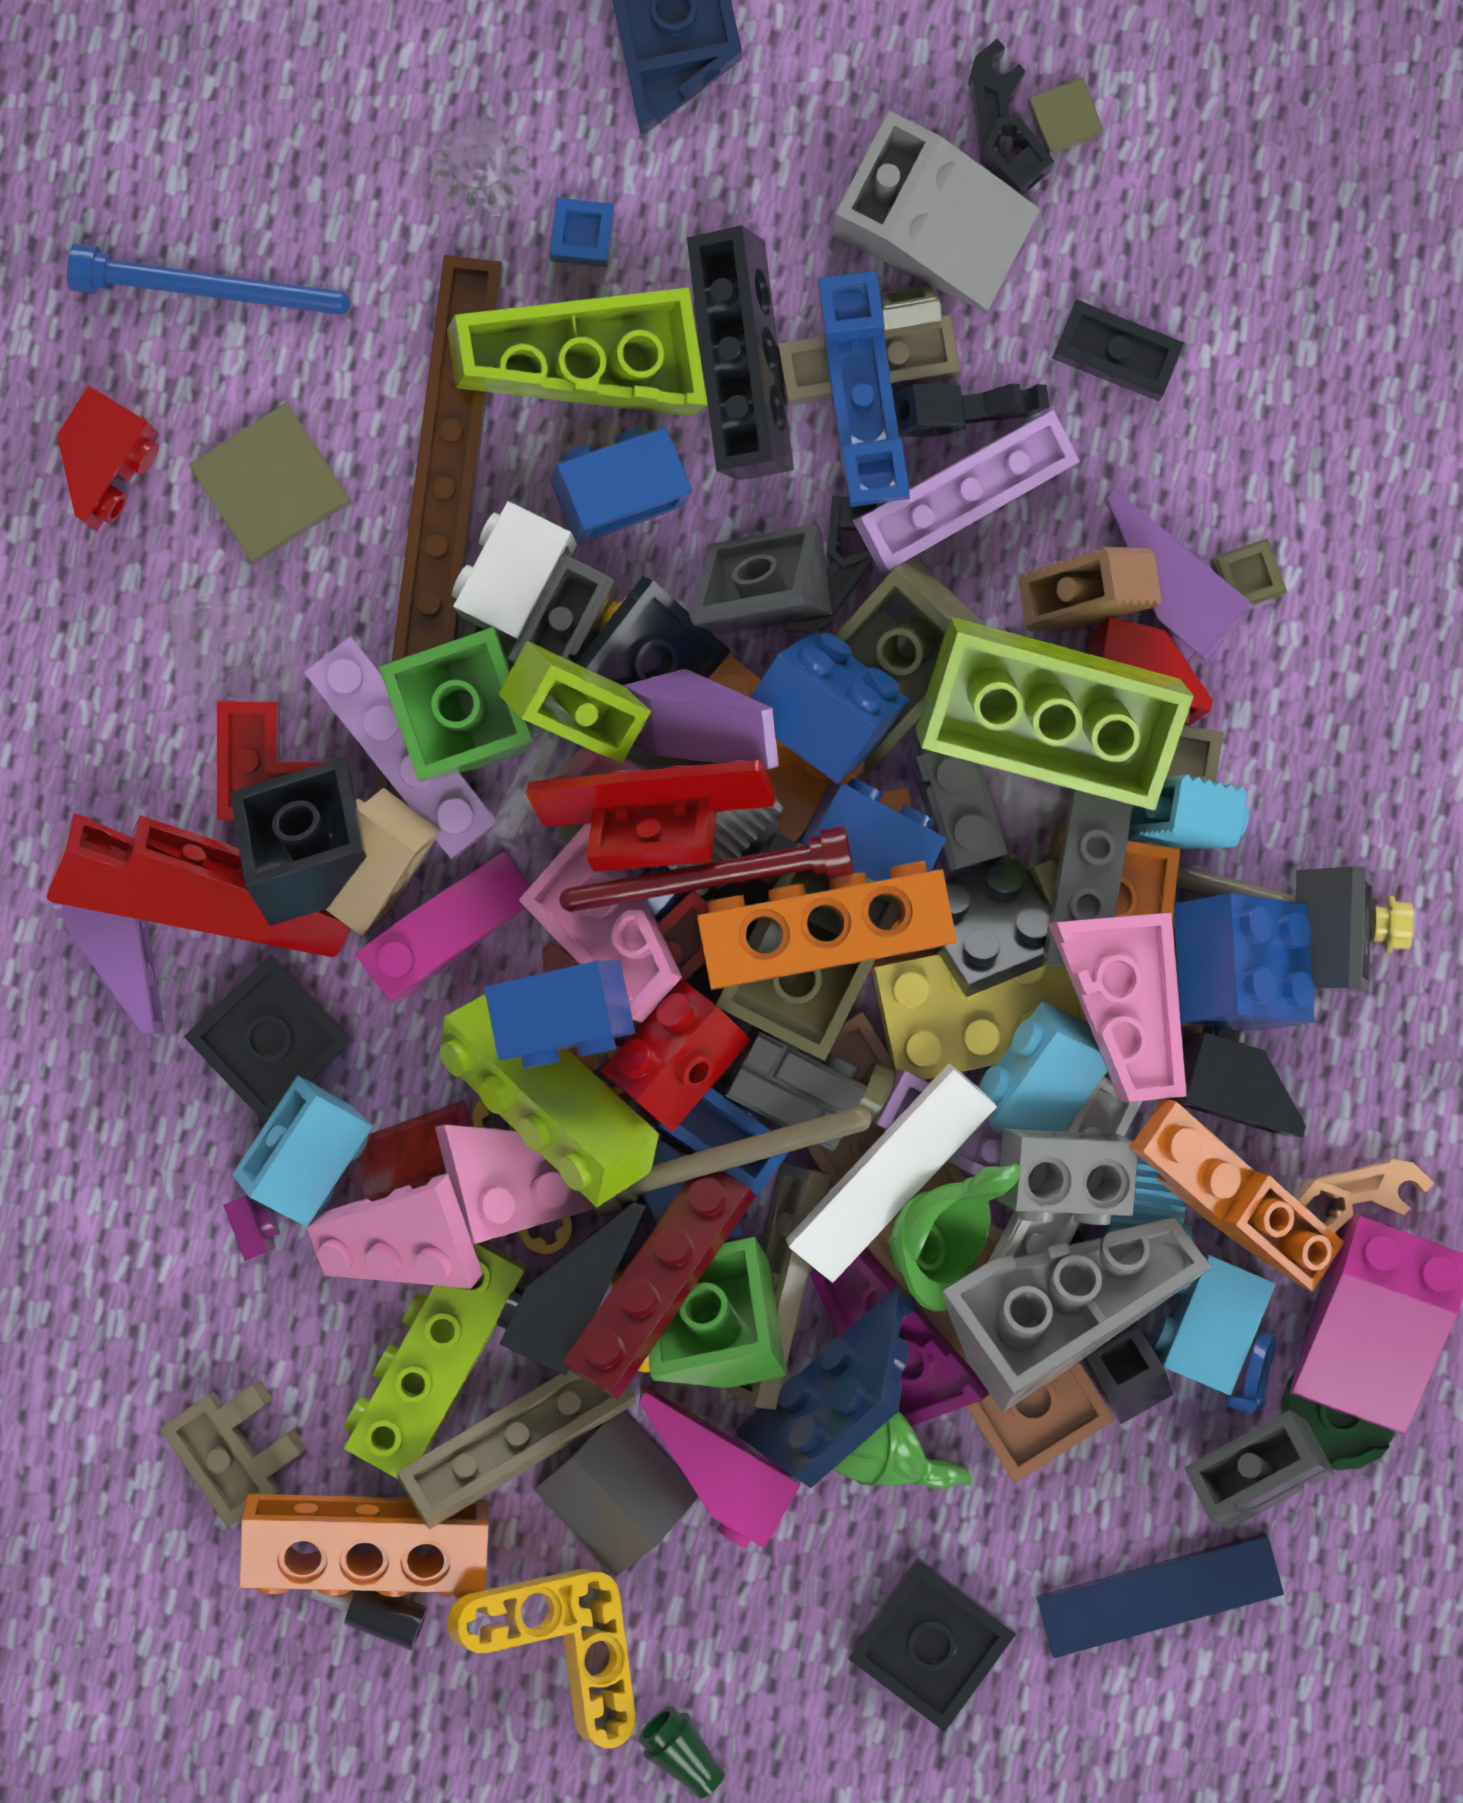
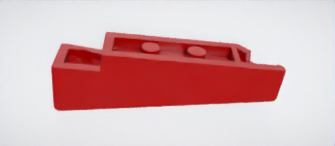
[46,813,351,957]

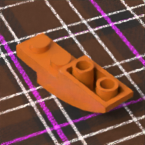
[1129,1098,1344,1292]

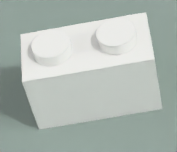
[452,501,577,644]

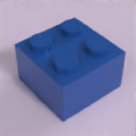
[750,629,910,784]
[1174,893,1315,1031]

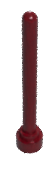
[559,826,854,912]

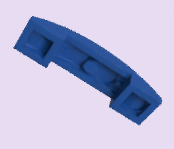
[818,270,910,507]

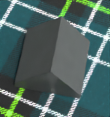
[689,523,832,634]
[1295,866,1373,993]
[534,1411,698,1576]

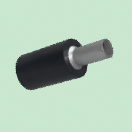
[310,1590,429,1651]

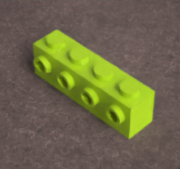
[439,994,659,1208]
[343,1241,529,1479]

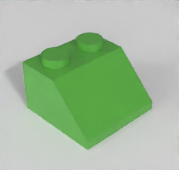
[379,627,540,782]
[648,1237,787,1388]

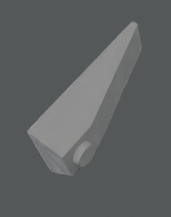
[941,1217,1211,1412]

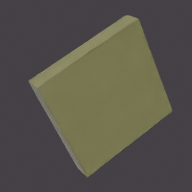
[188,402,352,564]

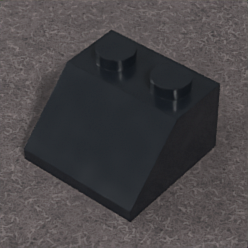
[230,756,367,926]
[1167,1024,1306,1138]

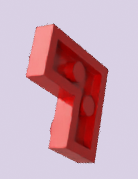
[217,700,327,820]

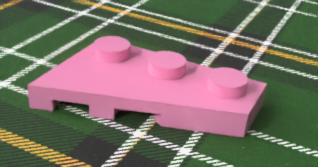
[519,823,682,1023]
[306,1173,483,1289]

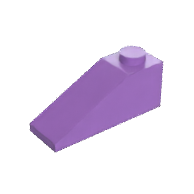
[1107,489,1253,660]
[623,669,779,769]
[52,903,165,1035]

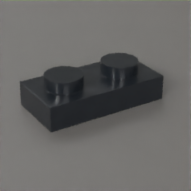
[1052,299,1185,401]

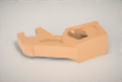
[1293,1158,1434,1233]

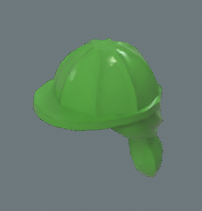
[887,1163,1021,1312]
[832,1411,971,1490]

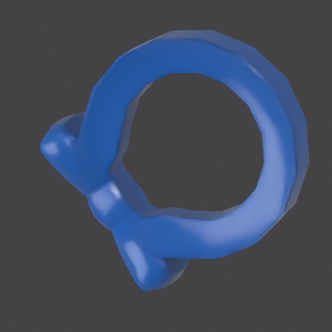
[1225,1331,1276,1413]

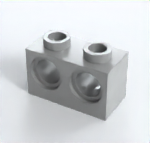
[997,1128,1138,1225]

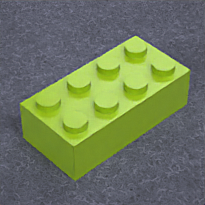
[915,616,1194,811]

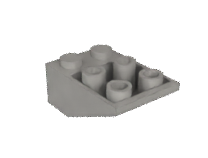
[832,110,1040,313]

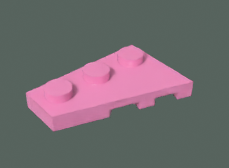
[1048,913,1186,1102]
[435,1125,595,1244]

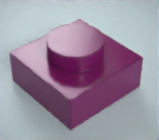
[223,1195,280,1261]

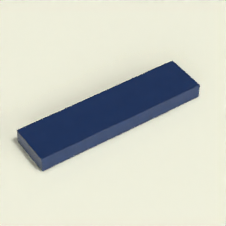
[1036,1533,1284,1658]

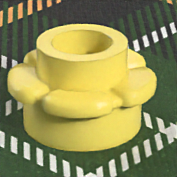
[1371,895,1414,954]

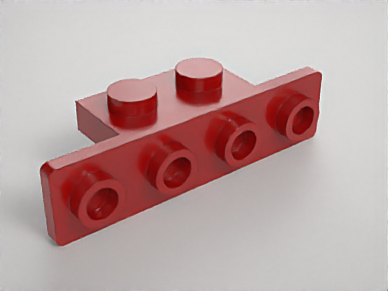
[526,760,776,872]

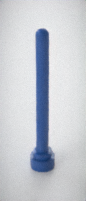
[67,243,351,315]

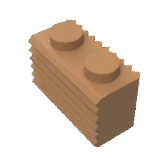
[1018,547,1162,632]

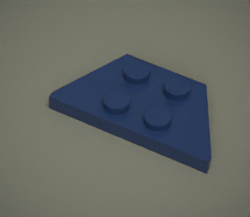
[612,0,742,134]
[736,1285,916,1488]

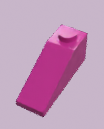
[355,851,530,1004]
[638,1386,801,1548]

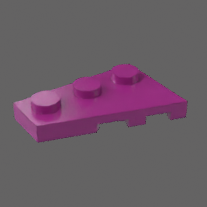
[809,1247,989,1426]

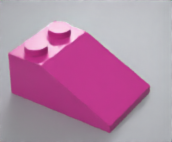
[1289,1216,1463,1434]

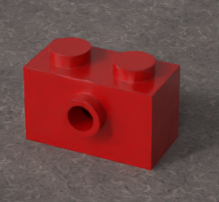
[601,979,751,1132]

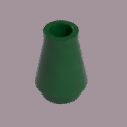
[638,1706,725,1799]

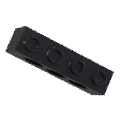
[687,225,794,480]

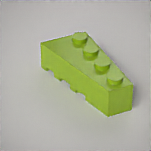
[447,287,708,416]

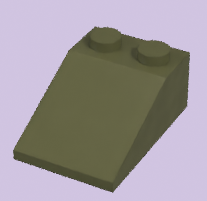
[835,557,987,775]
[716,843,901,1061]

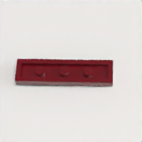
[563,1171,755,1400]

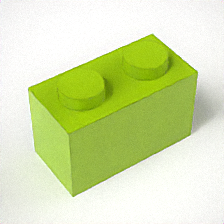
[498,641,651,764]

